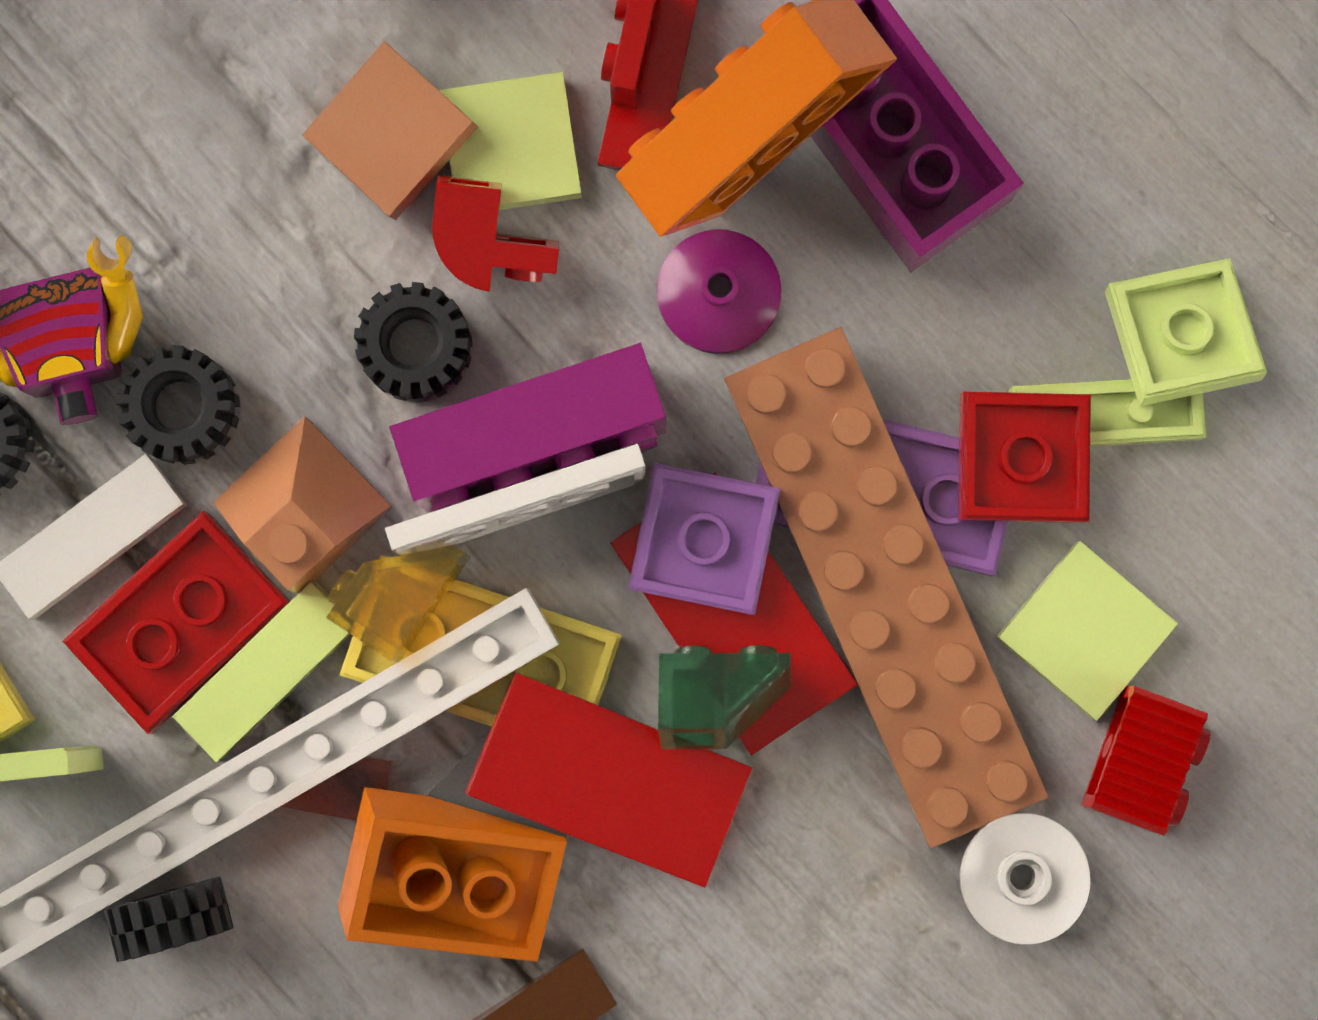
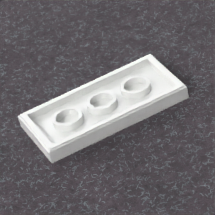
[385,444,646,560]

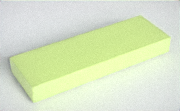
[1009,379,1206,447]
[172,582,356,762]

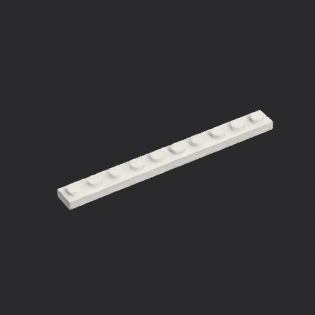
[0,588,560,969]

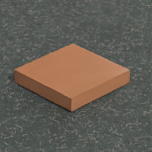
[302,41,479,221]

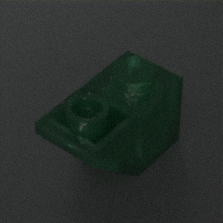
[658,645,791,749]

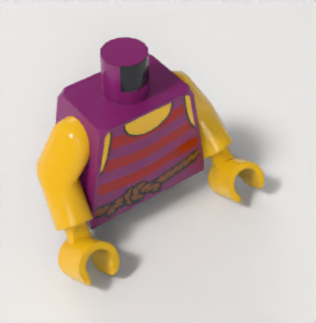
[0,235,143,425]

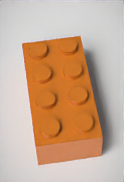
[615,0,897,237]

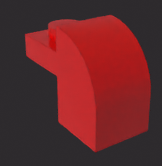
[432,175,559,292]

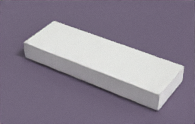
[0,454,188,620]

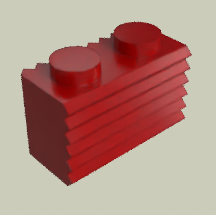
[1081,686,1211,836]

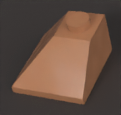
[213,416,393,594]

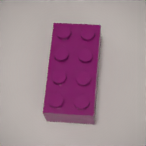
[810,0,1024,273]
[389,342,666,513]

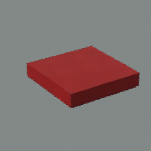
[958,391,1091,523]

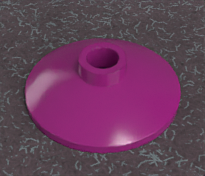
[657,229,782,354]

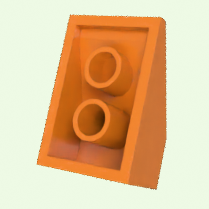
[338,787,567,962]

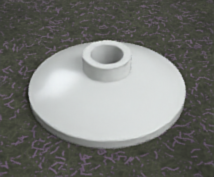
[960,813,1090,944]

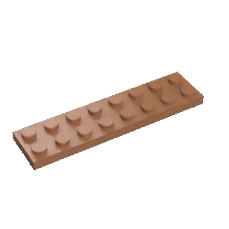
[724,326,1049,849]

